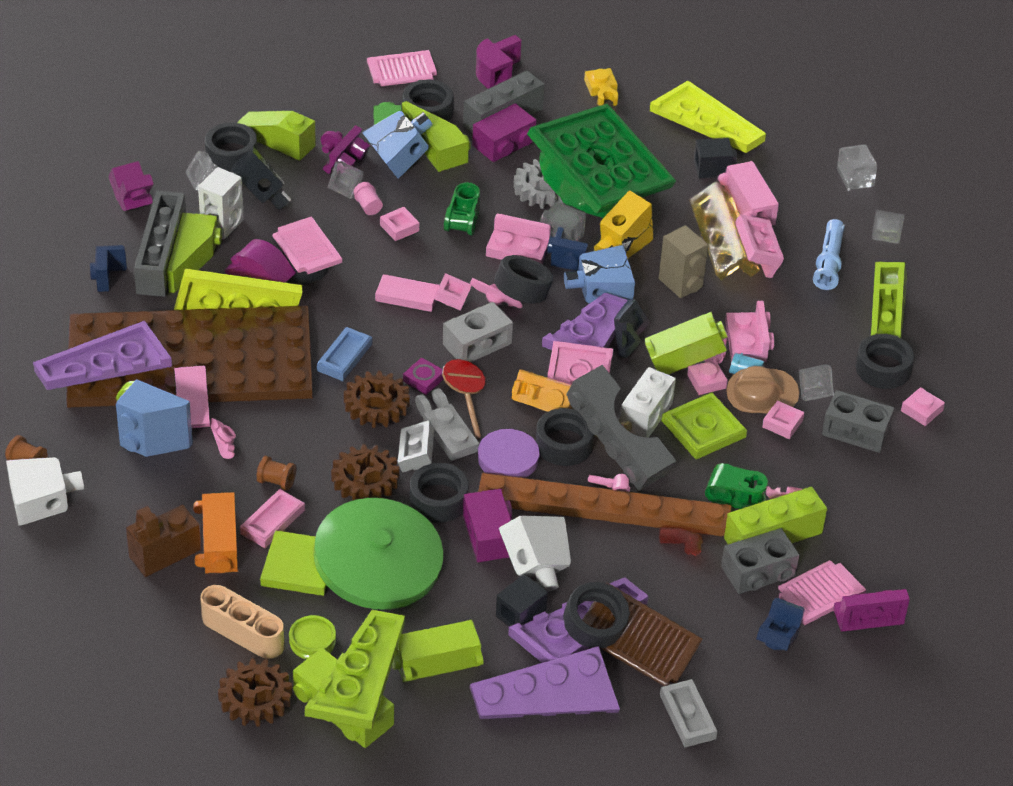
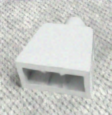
[6,457,84,526]
[499,516,571,592]

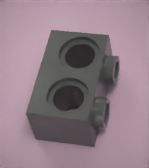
[822,390,894,453]
[721,528,799,594]

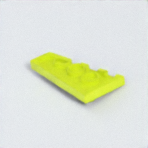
[649,81,766,153]
[174,269,302,310]

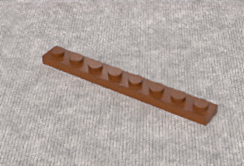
[478,473,731,536]

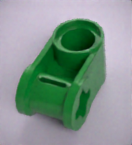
[444,182,480,236]
[705,463,768,509]

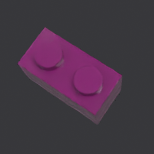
[472,103,536,162]
[463,489,512,562]

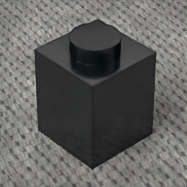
[694,138,737,179]
[495,574,548,627]

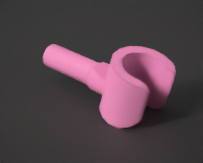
[588,474,630,492]

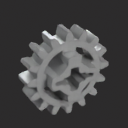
[513,159,564,209]

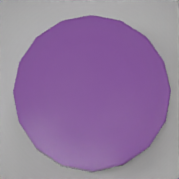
[478,429,540,478]

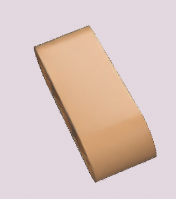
[200,585,284,659]

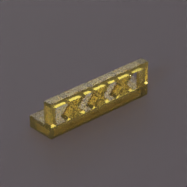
[690,181,760,280]

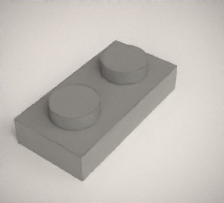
[398,420,434,472]
[660,679,717,748]

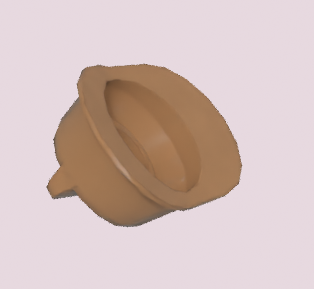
[726,366,799,414]

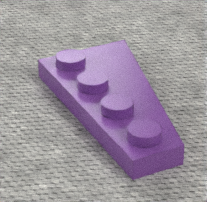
[470,646,620,719]

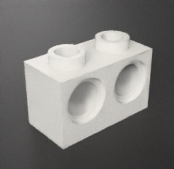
[198,167,244,239]
[620,367,676,438]

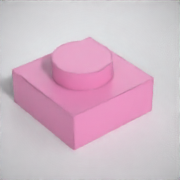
[380,207,419,241]
[434,273,472,311]
[687,360,727,395]
[901,387,945,426]
[762,400,805,439]

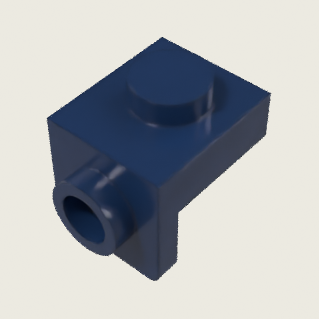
[547,227,588,271]
[90,245,127,292]
[756,598,805,651]

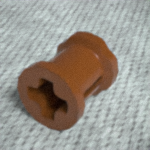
[5,435,48,460]
[256,455,297,491]

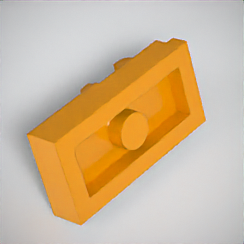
[511,369,572,412]

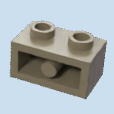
[659,225,708,298]

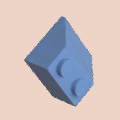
[116,379,193,457]

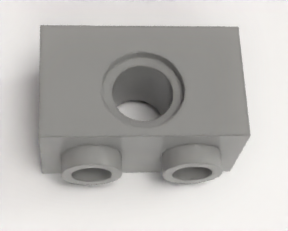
[443,302,513,362]

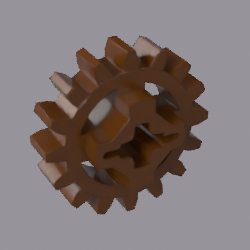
[344,370,410,428]
[331,444,399,501]
[218,658,292,727]

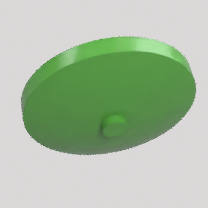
[313,498,443,610]

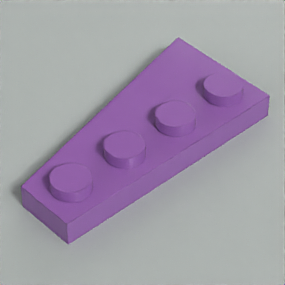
[33,321,172,390]
[508,577,648,663]

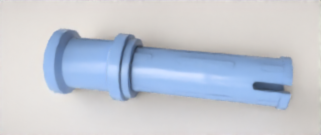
[813,219,845,290]

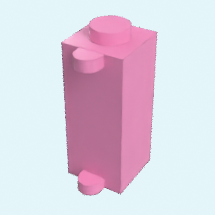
[718,161,779,225]

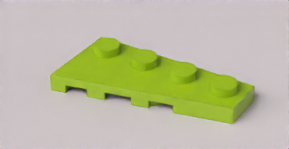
[305,610,405,729]

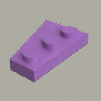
[542,293,628,350]

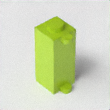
[645,312,728,375]
[392,620,484,682]

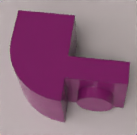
[476,35,522,89]
[108,161,154,211]
[224,239,296,283]

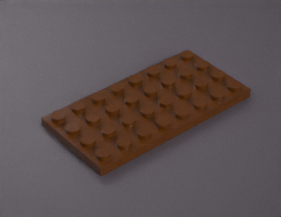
[66,306,313,408]

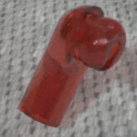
[659,527,703,555]

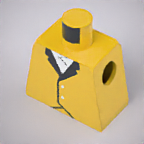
[594,191,653,259]

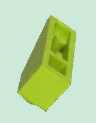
[402,101,471,172]
[237,111,316,161]
[167,213,222,293]
[871,262,907,338]

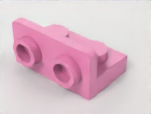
[486,214,551,264]
[735,214,784,278]
[725,301,774,362]

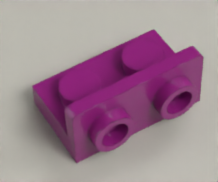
[833,589,910,632]

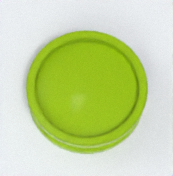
[289,615,336,659]

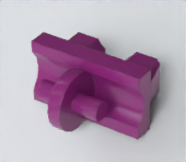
[320,125,370,176]

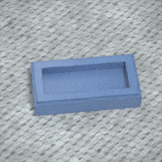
[317,327,372,381]

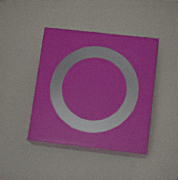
[403,357,444,395]

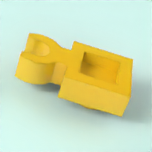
[584,68,618,106]

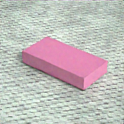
[375,274,439,312]
[174,366,210,428]
[240,489,305,548]

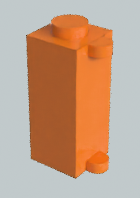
[193,492,238,573]

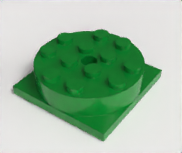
[527,104,676,218]

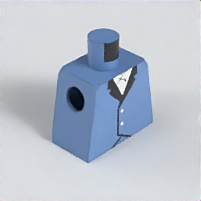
[363,111,433,178]
[564,245,635,303]

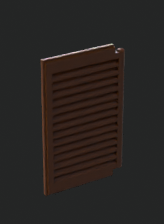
[582,582,703,686]

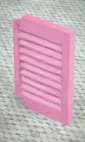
[367,50,437,87]
[272,217,342,274]
[778,560,866,626]

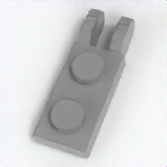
[415,388,479,461]

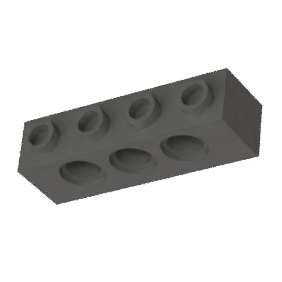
[134,190,186,297]

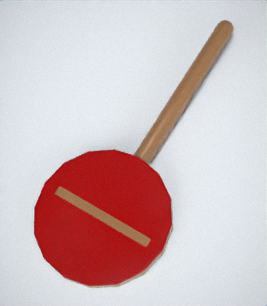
[442,359,485,439]

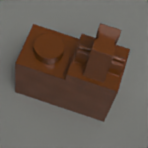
[126,504,201,577]

